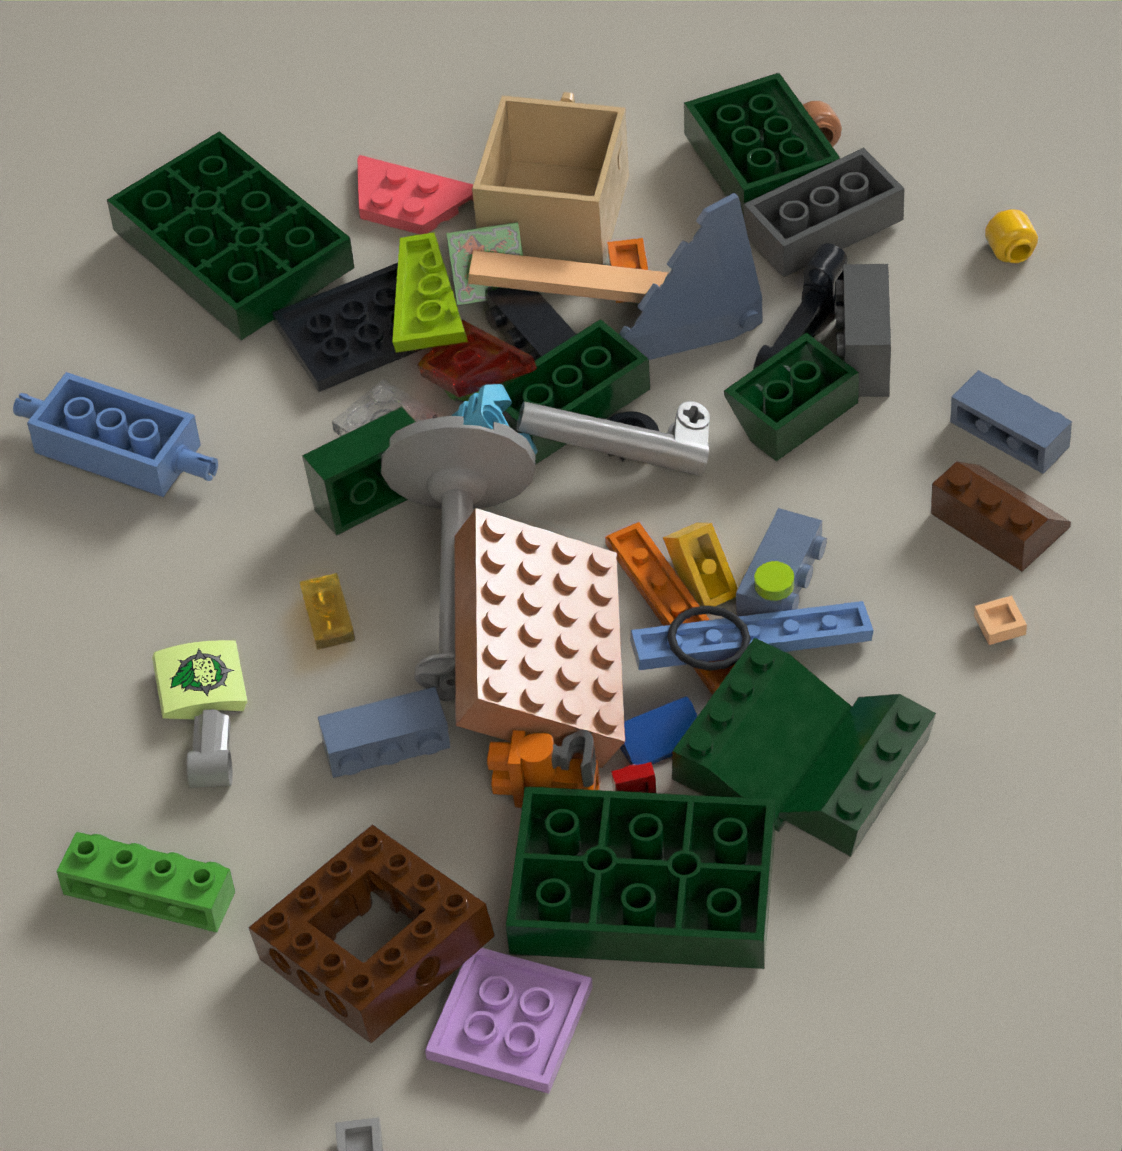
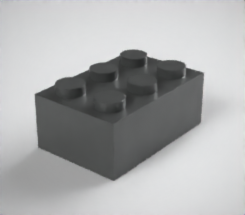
[836,264,891,397]

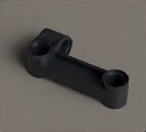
[753,243,848,370]

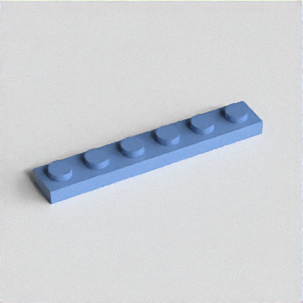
[630,601,874,670]

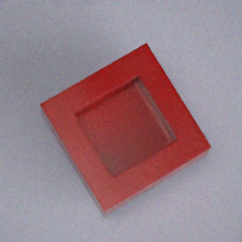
[611,762,656,793]

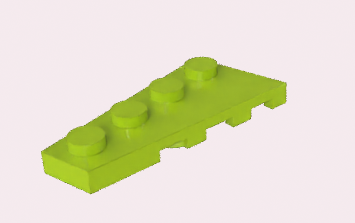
[392,232,468,352]

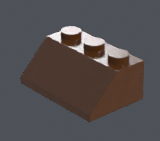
[931,461,1071,572]

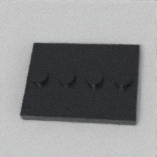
[272,263,426,392]

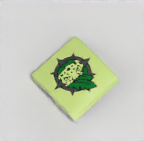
[152,640,247,720]

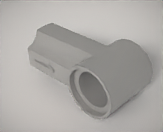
[187,709,233,788]

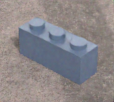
[950,370,1072,474]
[736,508,827,617]
[318,687,451,778]

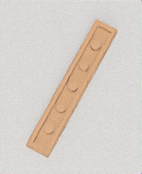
[468,250,669,303]

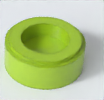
[754,561,794,601]

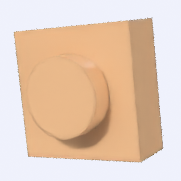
[974,596,1027,645]

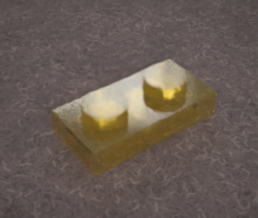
[299,573,355,650]

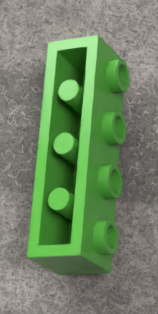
[56,832,235,932]

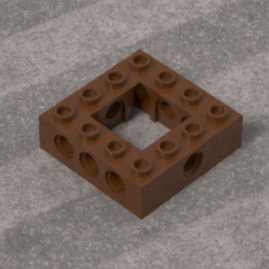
[248,824,495,1044]

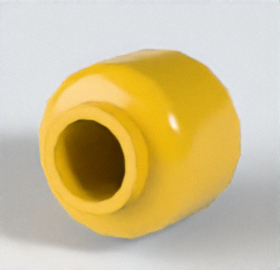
[985,209,1038,263]

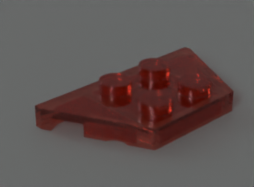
[417,319,537,398]

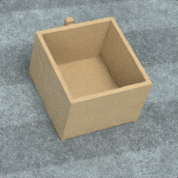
[472,92,629,265]

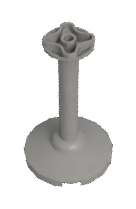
[381,416,535,701]

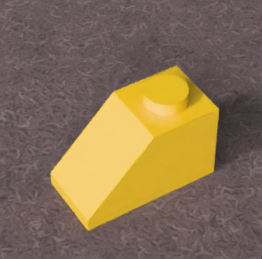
[662,522,738,607]

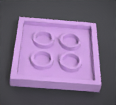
[425,948,593,1094]

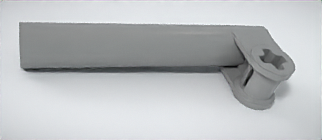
[517,401,710,476]

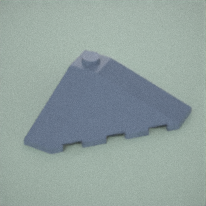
[619,193,763,360]

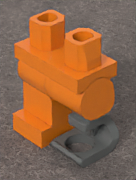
[487,729,601,808]

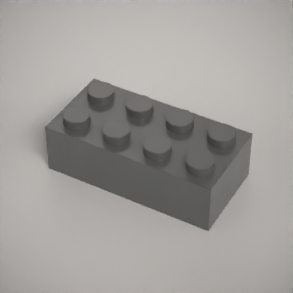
[744,148,905,277]

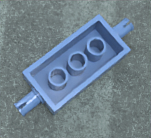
[13,372,218,497]

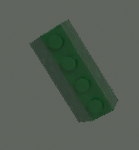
[779,694,936,857]

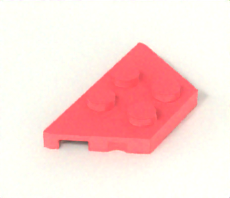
[357,155,473,234]

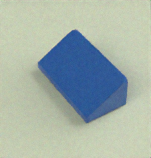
[620,696,697,765]

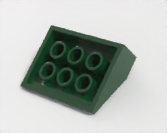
[684,73,840,218]
[672,637,852,832]

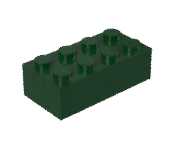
[500,319,650,465]

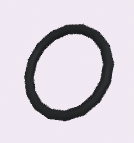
[667,606,751,671]

